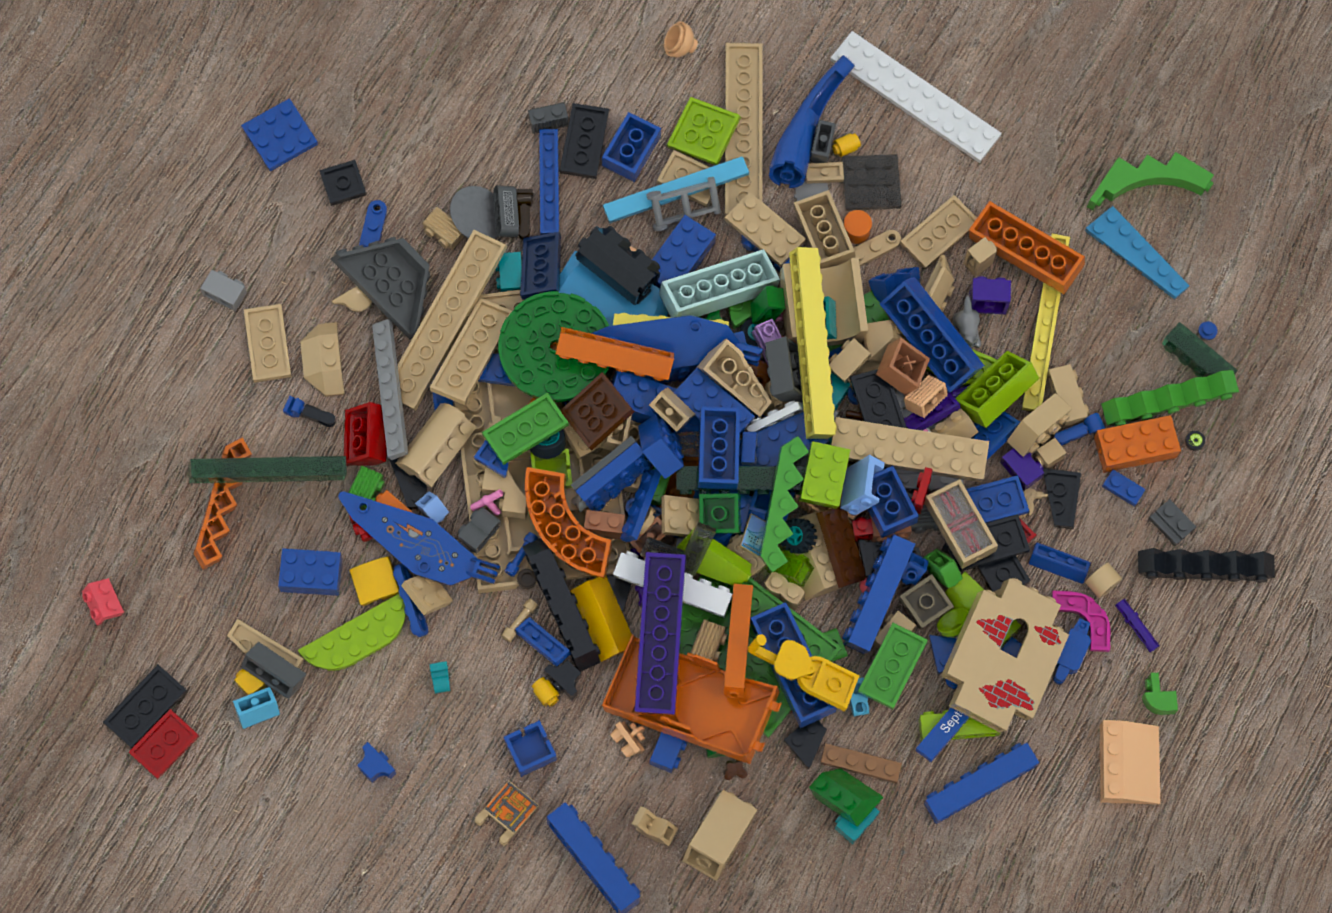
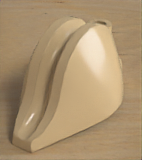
[332,286,372,312]

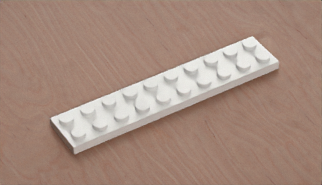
[830,31,1002,163]

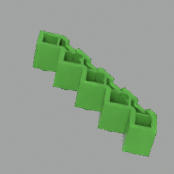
[1101,370,1239,427]
[759,436,809,572]

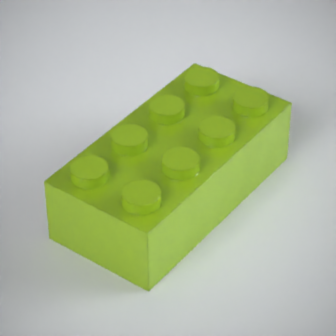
[955,351,1039,428]

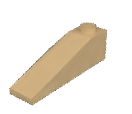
[697,339,772,417]

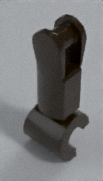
[516,189,533,240]

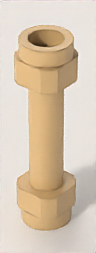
[501,598,538,642]

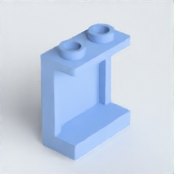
[840,455,885,515]

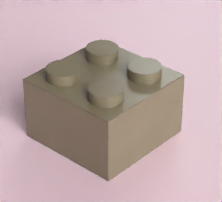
[898,574,954,630]

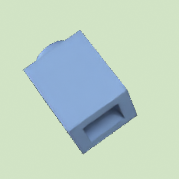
[415,491,449,523]

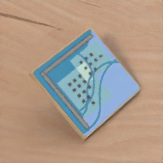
[739,513,779,559]

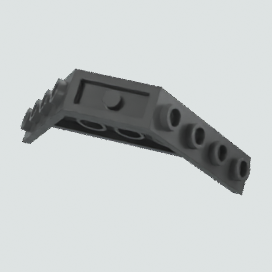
[330,237,430,340]

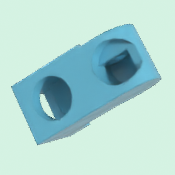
[850,677,869,717]

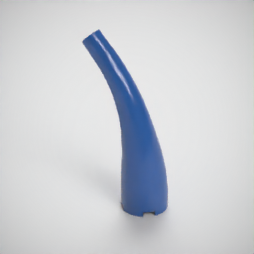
[769,55,855,188]

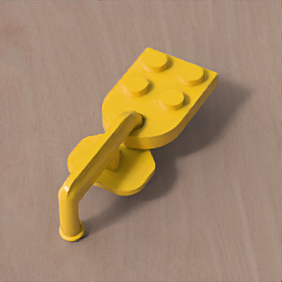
[748,634,859,711]

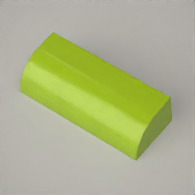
[945,572,1021,647]

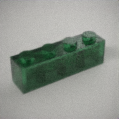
[1162,322,1238,377]

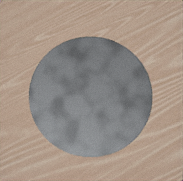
[450,186,498,239]

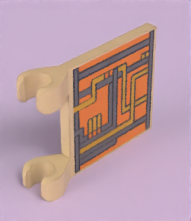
[475,780,539,846]

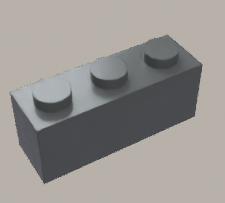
[241,642,306,699]

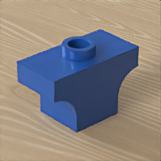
[357,742,396,783]

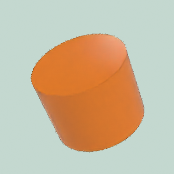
[843,210,872,244]

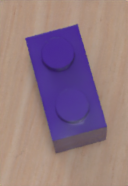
[1000,448,1044,491]

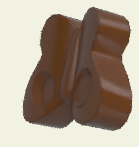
[724,760,747,781]

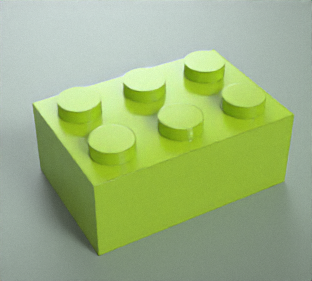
[799,441,851,509]

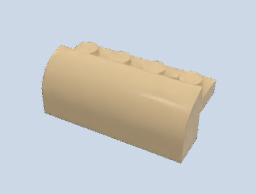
[396,403,476,487]

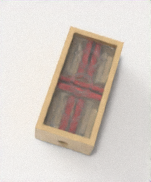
[924,479,998,569]

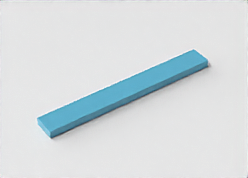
[603,156,749,223]

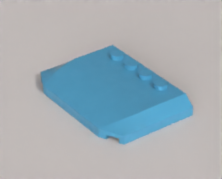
[559,251,669,326]

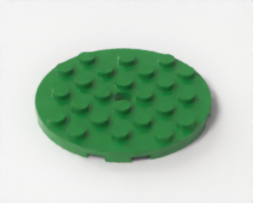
[498,291,610,402]

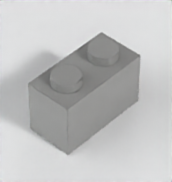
[200,270,247,311]

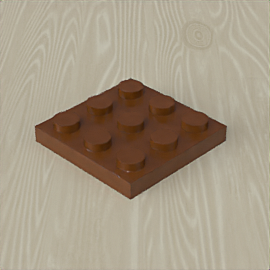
[560,372,635,451]

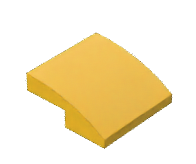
[349,556,399,606]

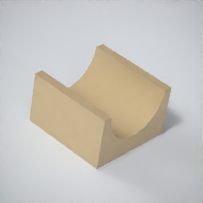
[779,257,868,346]

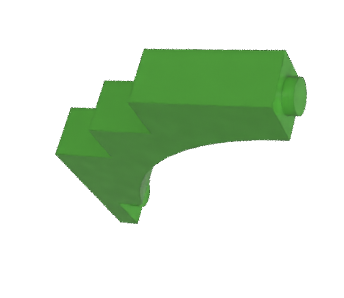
[1087,152,1214,210]

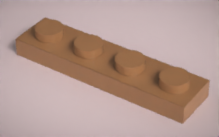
[820,743,902,783]

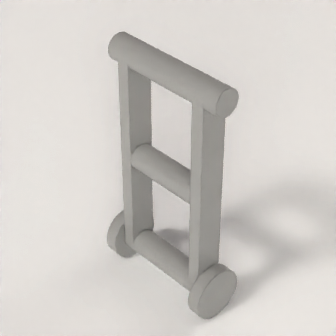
[646,177,721,231]

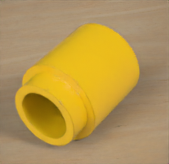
[832,133,861,157]
[532,677,560,707]

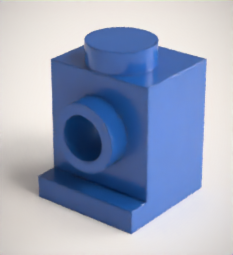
[901,552,928,585]

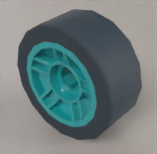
[530,429,566,459]

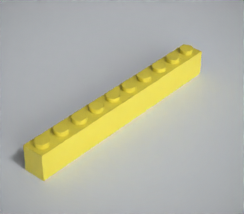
[789,247,836,439]

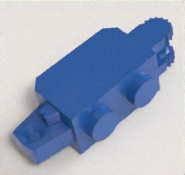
[1053,618,1091,685]

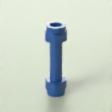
[504,532,538,577]

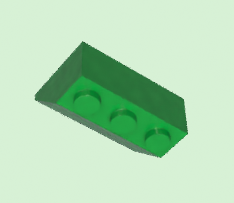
[809,768,883,827]

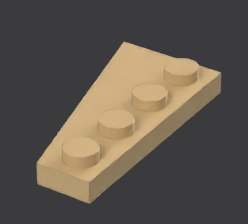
[227,619,304,668]

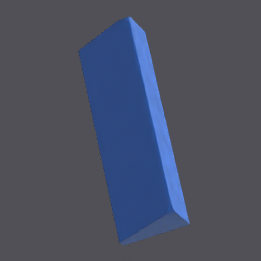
[1029,542,1091,584]

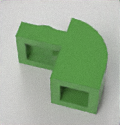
[1142,672,1178,715]

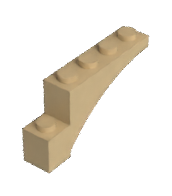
[479,416,527,519]

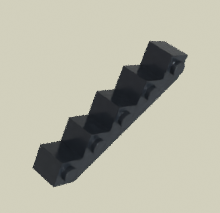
[522,538,601,672]
[1138,548,1275,583]

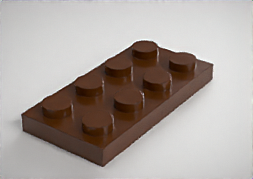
[816,506,866,588]

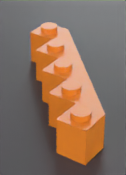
[193,437,252,570]

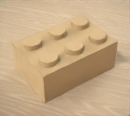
[1007,393,1072,457]

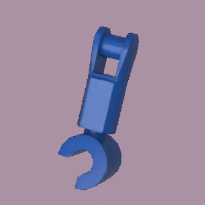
[1054,413,1106,446]

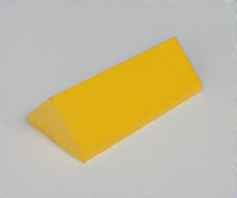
[570,576,632,662]

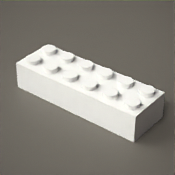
[613,551,732,618]

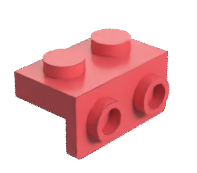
[82,578,124,625]

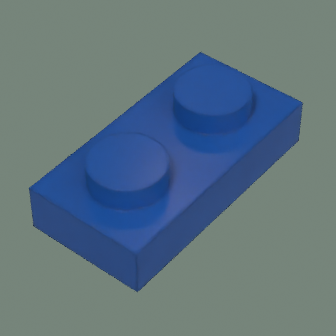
[1102,470,1146,507]

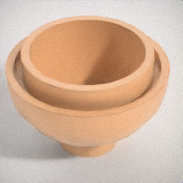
[664,21,698,58]

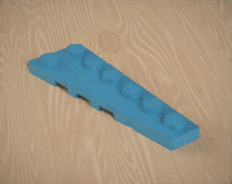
[1085,206,1189,300]

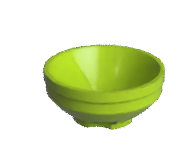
[937,608,969,638]

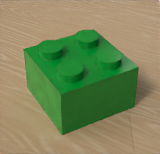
[699,493,741,534]

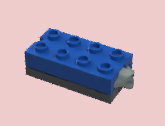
[571,436,653,512]

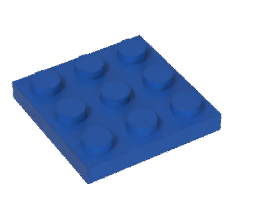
[241,98,318,171]

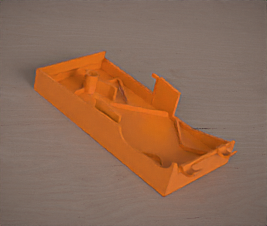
[602,635,782,764]

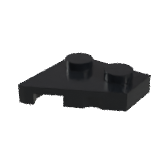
[784,720,827,769]

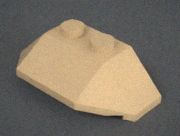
[925,254,955,312]
[300,322,345,397]

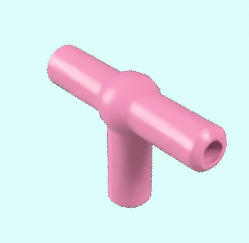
[470,489,503,516]

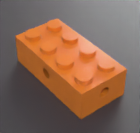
[1094,415,1181,473]

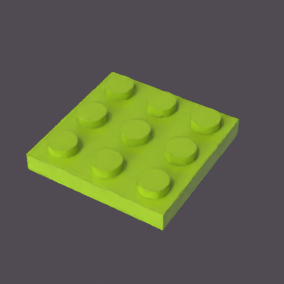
[667,97,741,165]

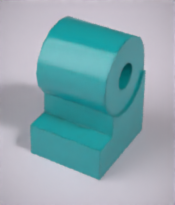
[429,661,450,694]

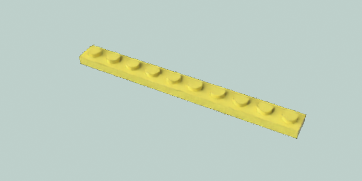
[1021,234,1070,412]

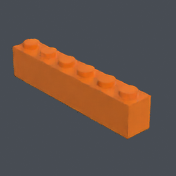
[556,327,674,381]

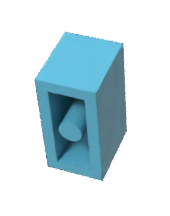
[233,687,280,729]

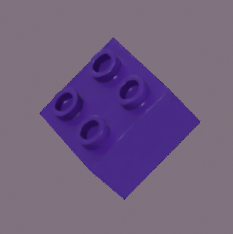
[969,276,1011,315]

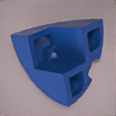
[868,267,920,302]

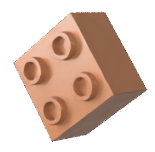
[876,337,930,395]

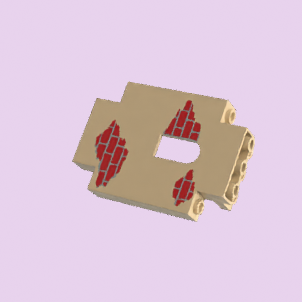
[941,578,1069,733]

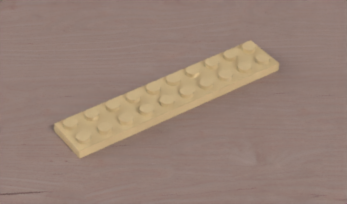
[725,43,763,216]
[398,230,507,411]

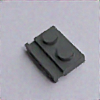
[1148,499,1196,546]

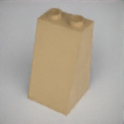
[683,790,757,881]

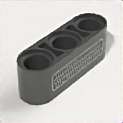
[493,185,519,238]

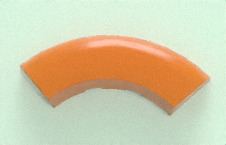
[525,467,612,579]

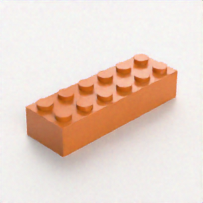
[969,201,1085,294]

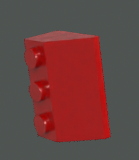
[343,402,387,466]

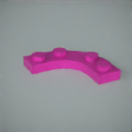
[1052,591,1111,652]

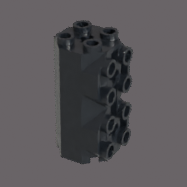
[575,226,660,305]

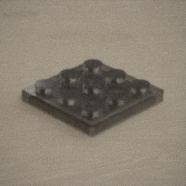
[842,154,902,211]

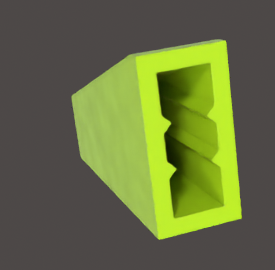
[672,527,752,585]

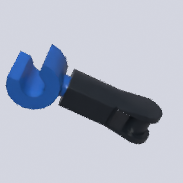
[283,396,336,427]

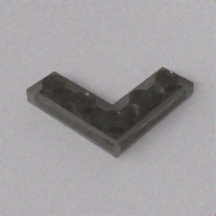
[640,522,716,576]

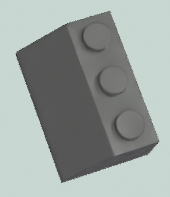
[765,336,803,402]

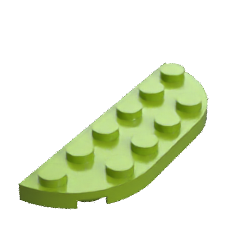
[298,594,406,671]

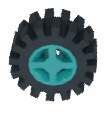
[781,518,817,554]

